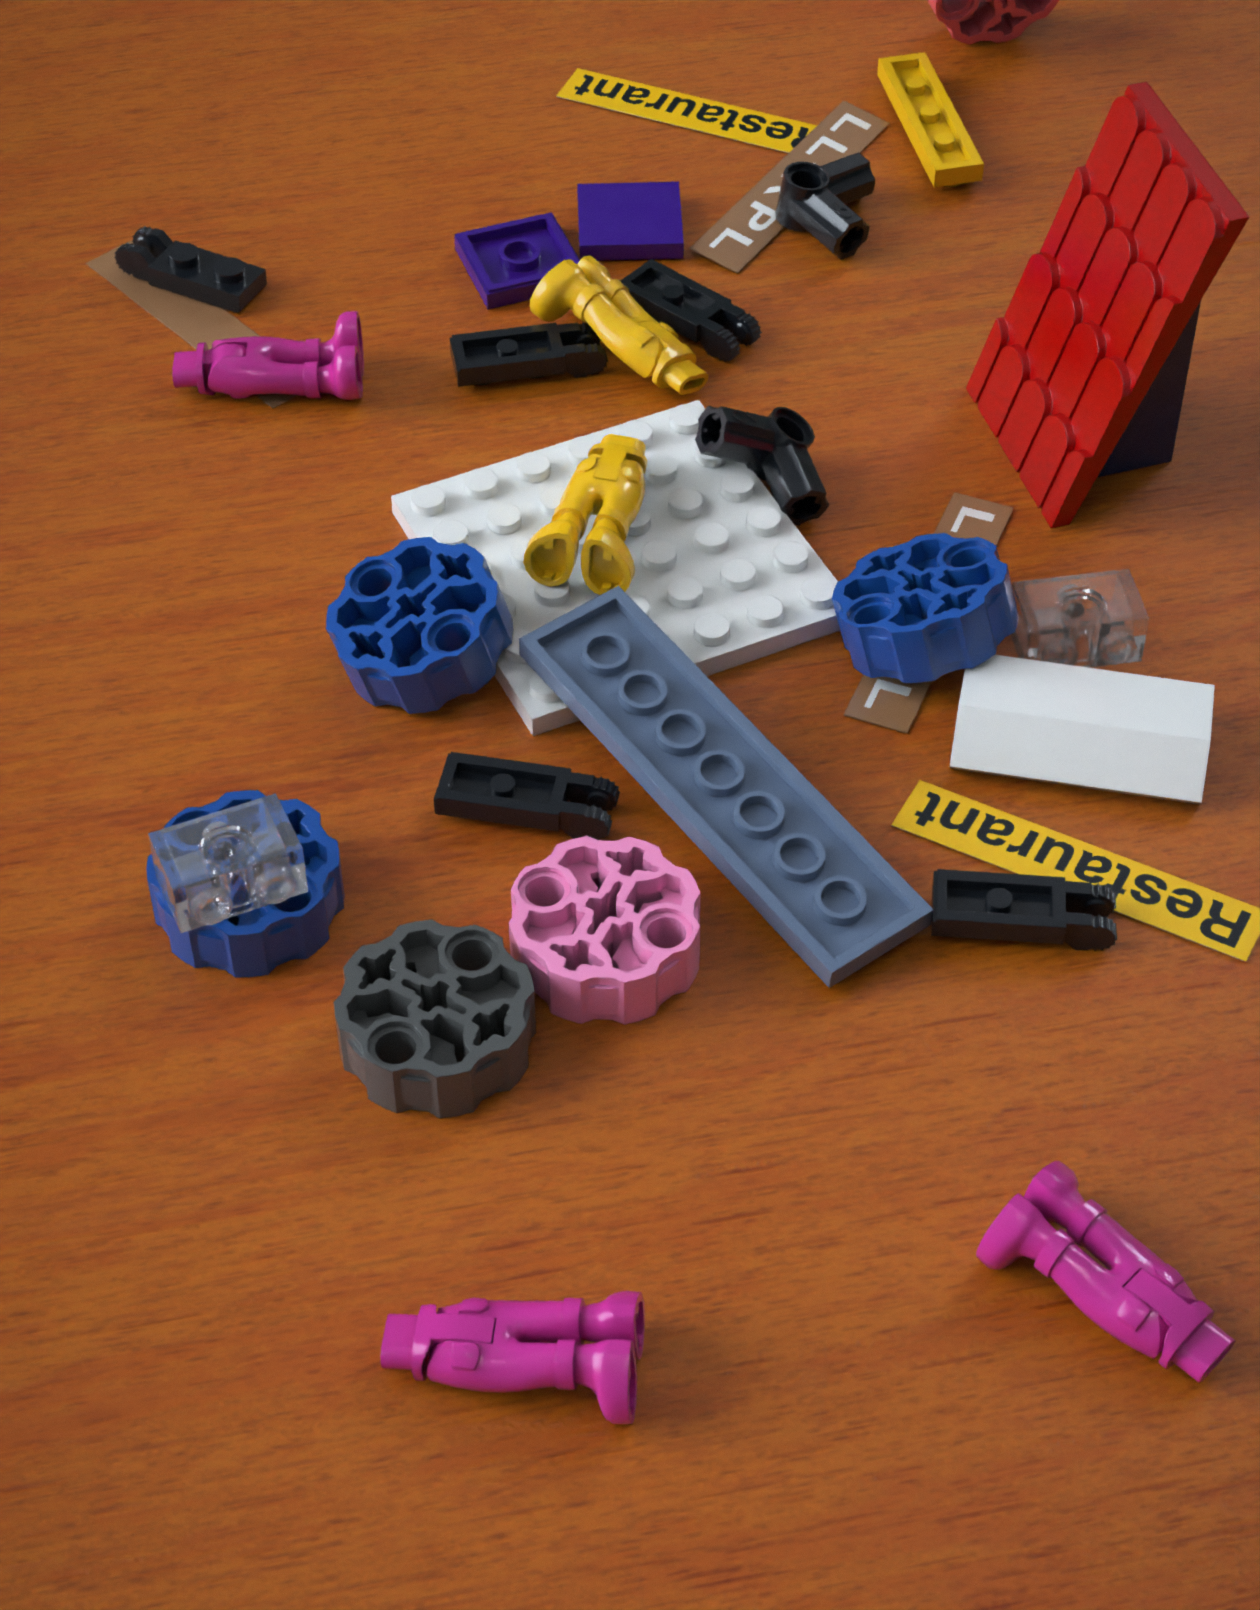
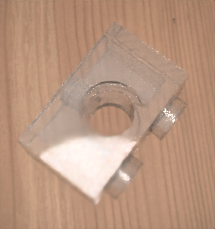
[1010,569,1149,668]
[148,793,308,933]

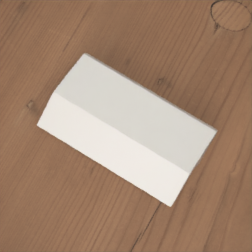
[949,655,1215,805]

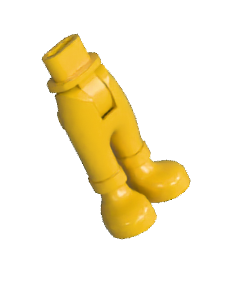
[530,255,708,395]
[523,434,648,595]

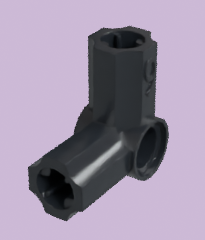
[775,152,876,260]
[695,406,830,526]

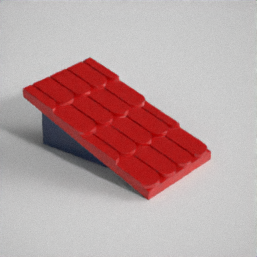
[966,82,1249,529]

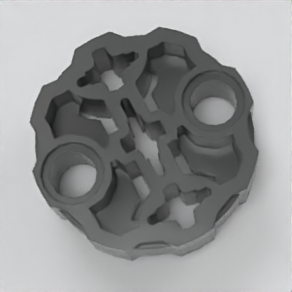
[333,919,536,1119]

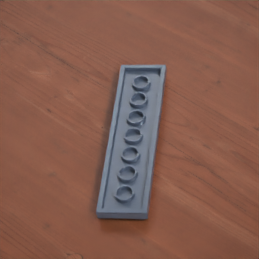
[519,586,934,988]

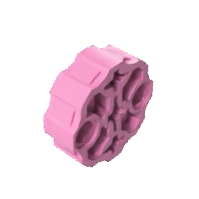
[509,836,701,1025]

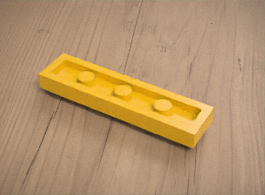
[877,52,984,187]

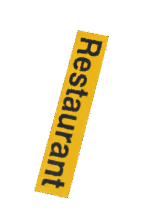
[556,68,817,153]
[891,780,1260,962]

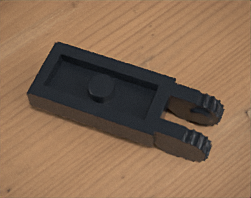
[114,226,267,313]
[621,259,762,362]
[449,322,608,387]
[434,752,620,840]
[931,869,1117,951]

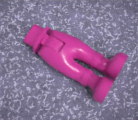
[172,311,364,400]
[976,1160,1235,1383]
[380,1291,645,1425]

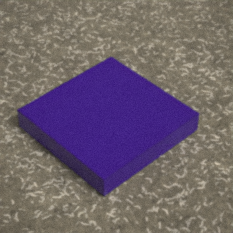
[577,182,684,261]
[454,212,580,309]

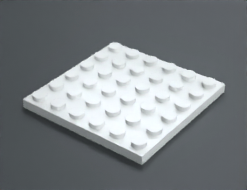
[391,400,840,736]

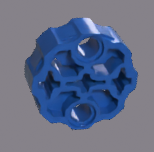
[832,533,1019,683]
[326,537,514,714]
[146,790,345,977]

